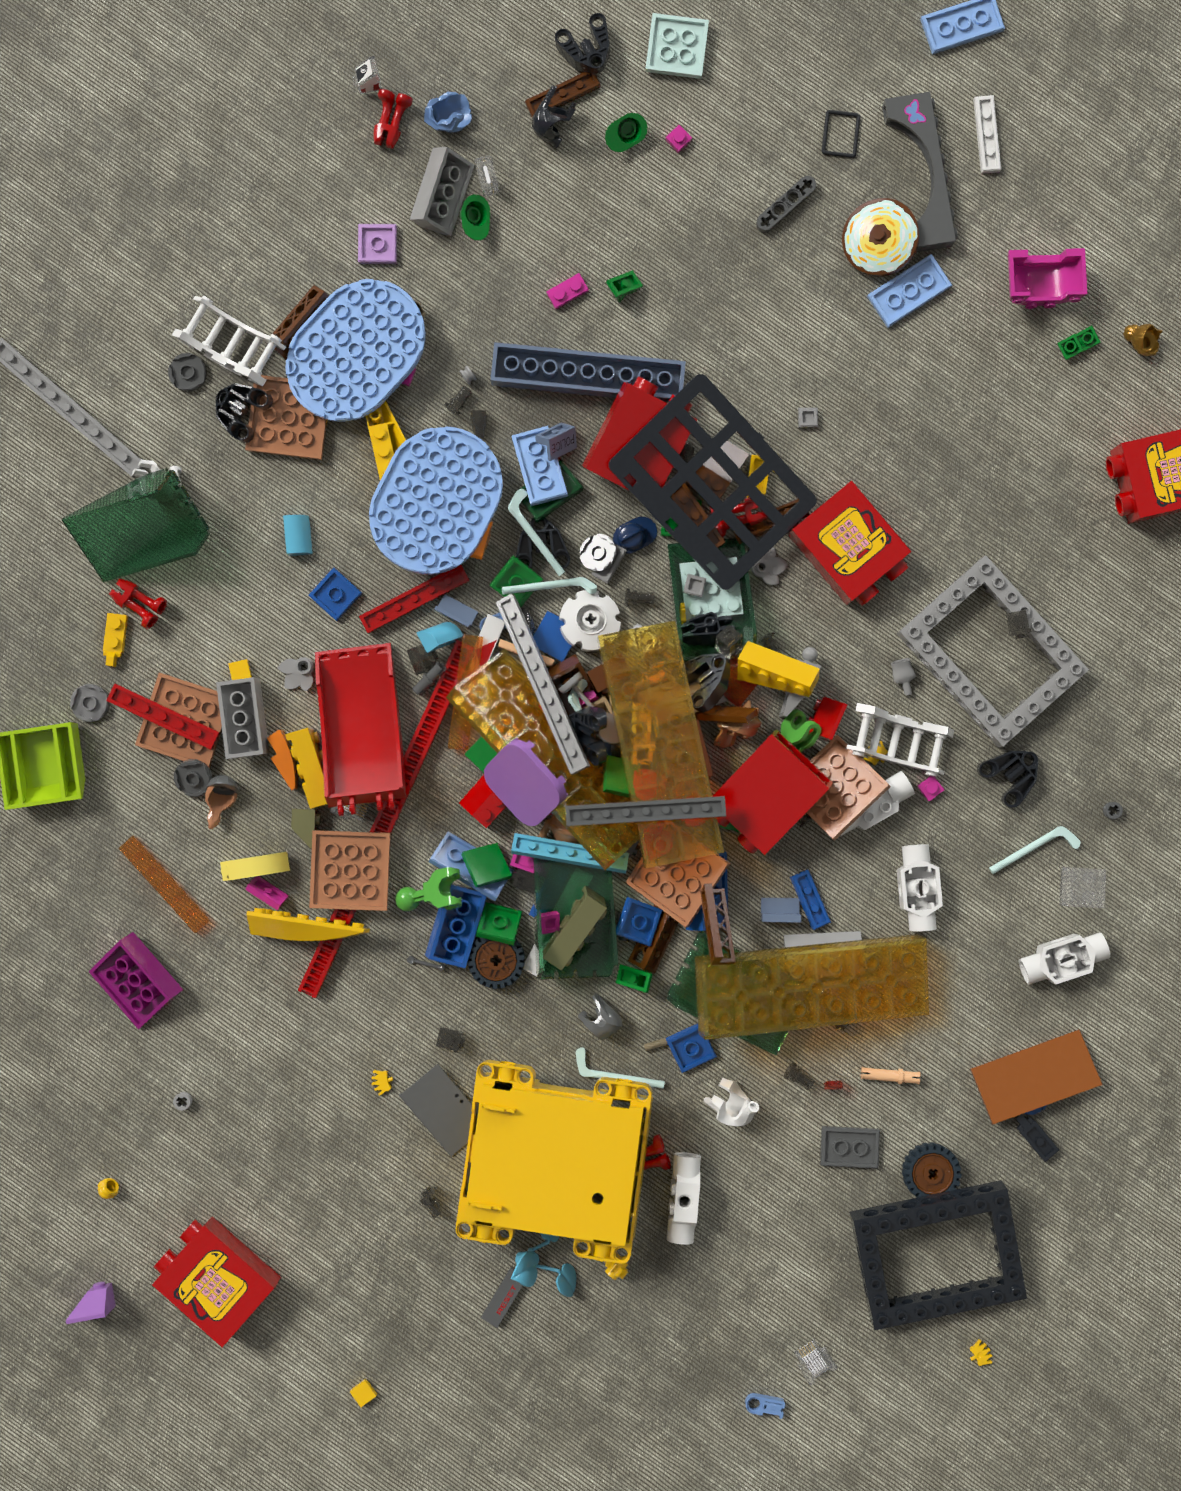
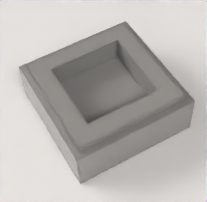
[798,407,818,428]
[683,574,707,598]

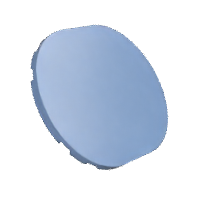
[285,279,426,422]
[369,427,503,574]

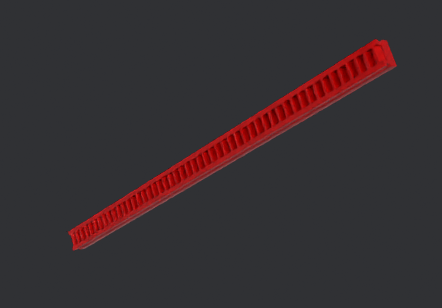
[298,640,474,998]

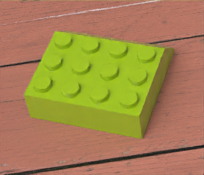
[0,722,85,810]

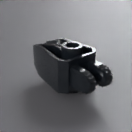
[680,612,736,646]

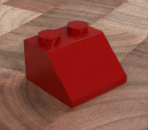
[807,696,847,741]
[459,775,506,828]

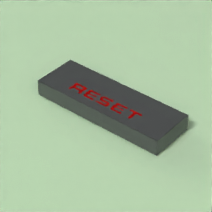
[481,1266,523,1328]

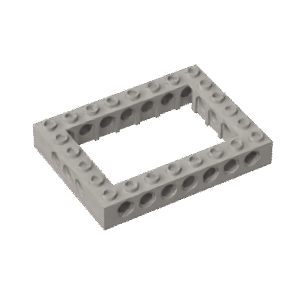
[896,555,1089,747]

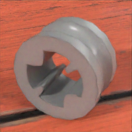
[459,366,477,385]
[173,1092,193,1111]

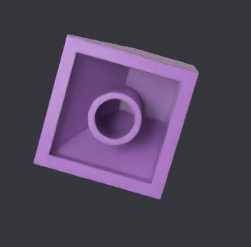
[66,1282,116,1324]

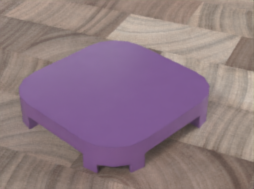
[484,738,568,826]

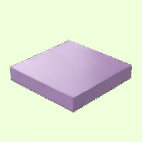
[358,224,397,264]

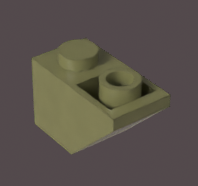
[291,809,321,848]

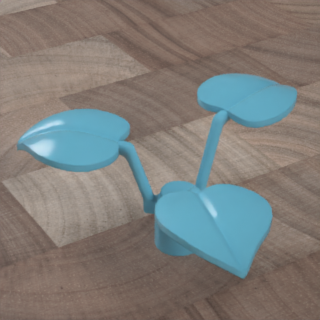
[511,1233,576,1297]

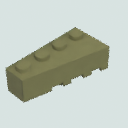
[542,885,607,971]

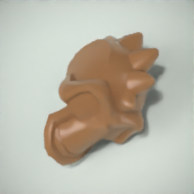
[714,700,761,748]

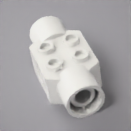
[840,771,915,836]
[897,844,943,931]
[1019,933,1110,985]
[666,1152,701,1245]

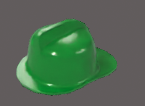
[605,113,648,152]
[460,194,490,241]

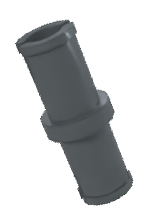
[413,661,447,696]

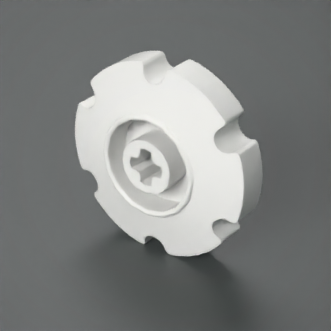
[559,590,621,652]

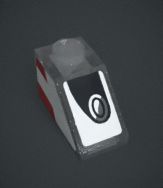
[352,56,382,94]

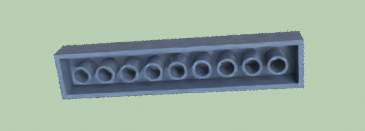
[491,342,686,403]

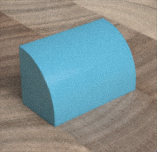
[283,515,313,556]
[417,622,463,653]

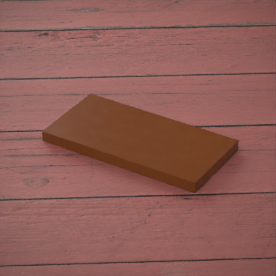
[970,1030,1102,1125]

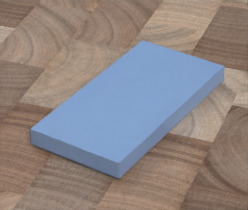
[920,0,1005,54]
[867,254,952,328]
[512,426,568,506]

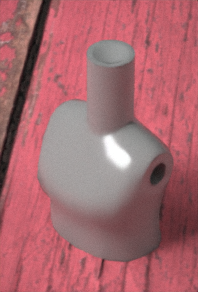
[891,658,916,695]

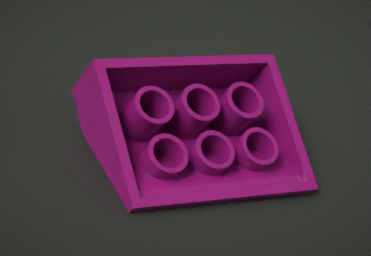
[89,932,183,1030]

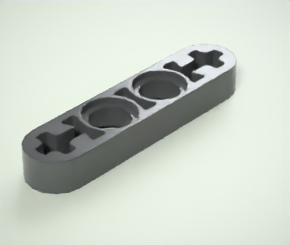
[756,176,816,233]

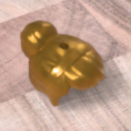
[1123,324,1163,356]

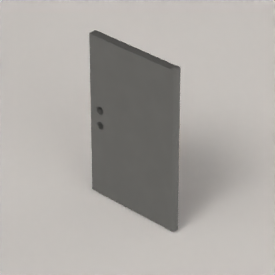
[399,1064,472,1157]

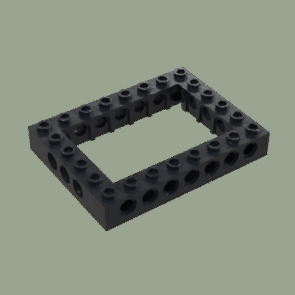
[849,1180,1027,1330]

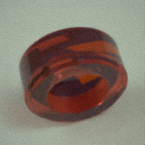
[824,1080,844,1089]

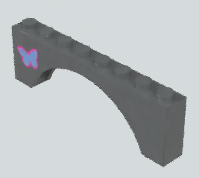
[882,92,958,252]

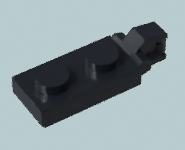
[1014,1114,1059,1162]

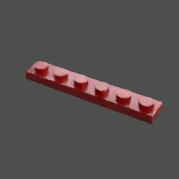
[359,565,470,634]
[106,683,221,750]

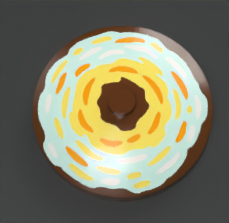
[842,198,920,277]

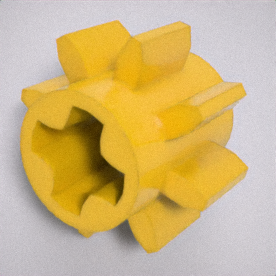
[605,1262,628,1280]

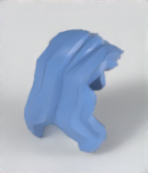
[424,91,472,132]

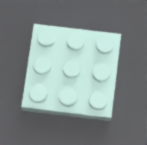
[645,13,709,79]
[679,557,743,621]

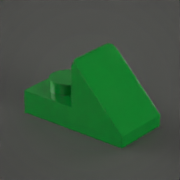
[606,270,643,303]
[616,964,653,993]

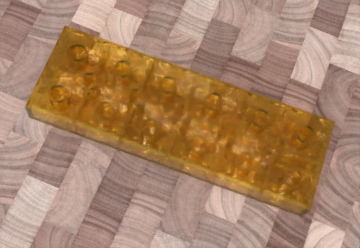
[597,621,724,869]
[446,648,658,870]
[695,934,929,1040]

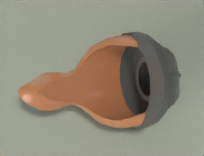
[205,775,240,829]

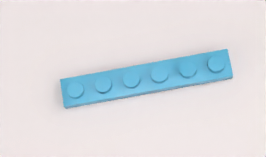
[511,833,629,874]

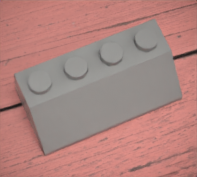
[409,147,474,236]
[216,677,270,759]

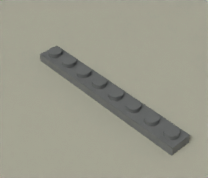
[565,796,726,827]

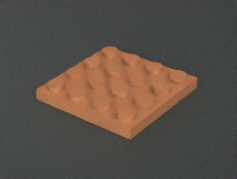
[245,375,327,460]
[135,672,222,768]
[806,735,891,841]
[626,820,730,928]
[309,830,391,911]

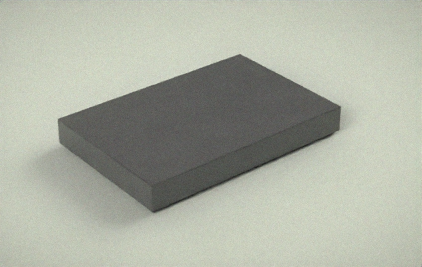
[820,1126,880,1168]

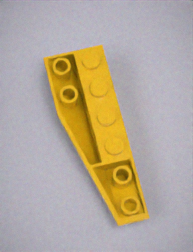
[365,401,406,480]
[246,908,370,941]

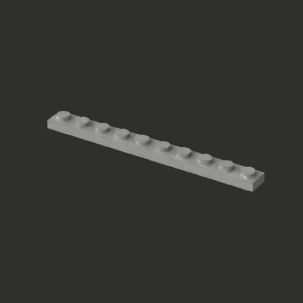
[0,338,143,478]
[496,593,590,775]

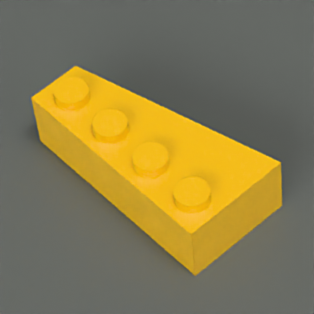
[738,641,820,697]
[285,728,328,809]

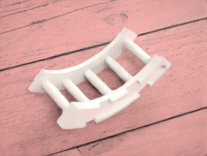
[172,296,286,386]
[847,703,954,777]

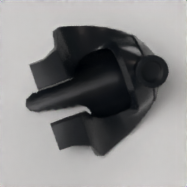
[532,86,576,149]

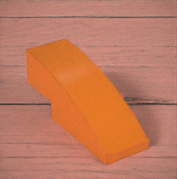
[267,729,298,791]

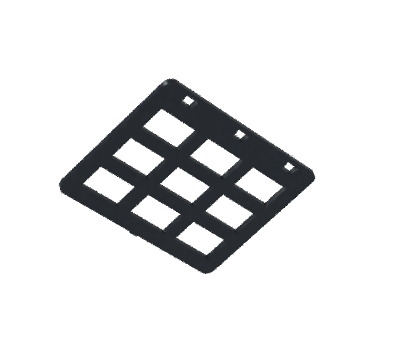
[608,374,817,590]

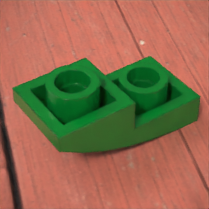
[1057,326,1101,360]

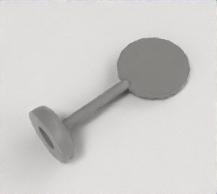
[559,672,623,744]

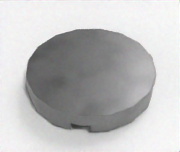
[70,684,110,722]

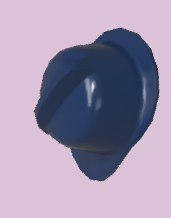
[613,516,657,554]

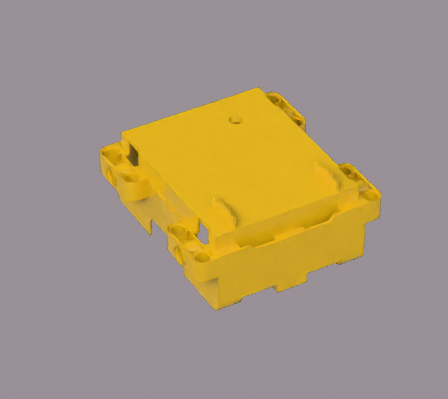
[456,1060,653,1264]

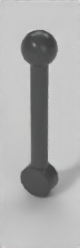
[407,956,446,972]

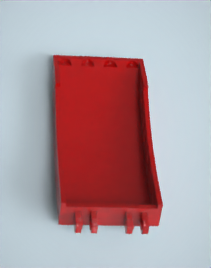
[315,643,406,816]

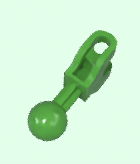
[781,709,821,752]
[395,867,462,912]

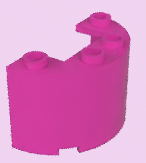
[1008,248,1087,309]

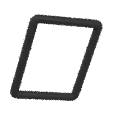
[821,110,860,158]

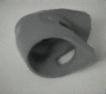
[578,993,623,1040]

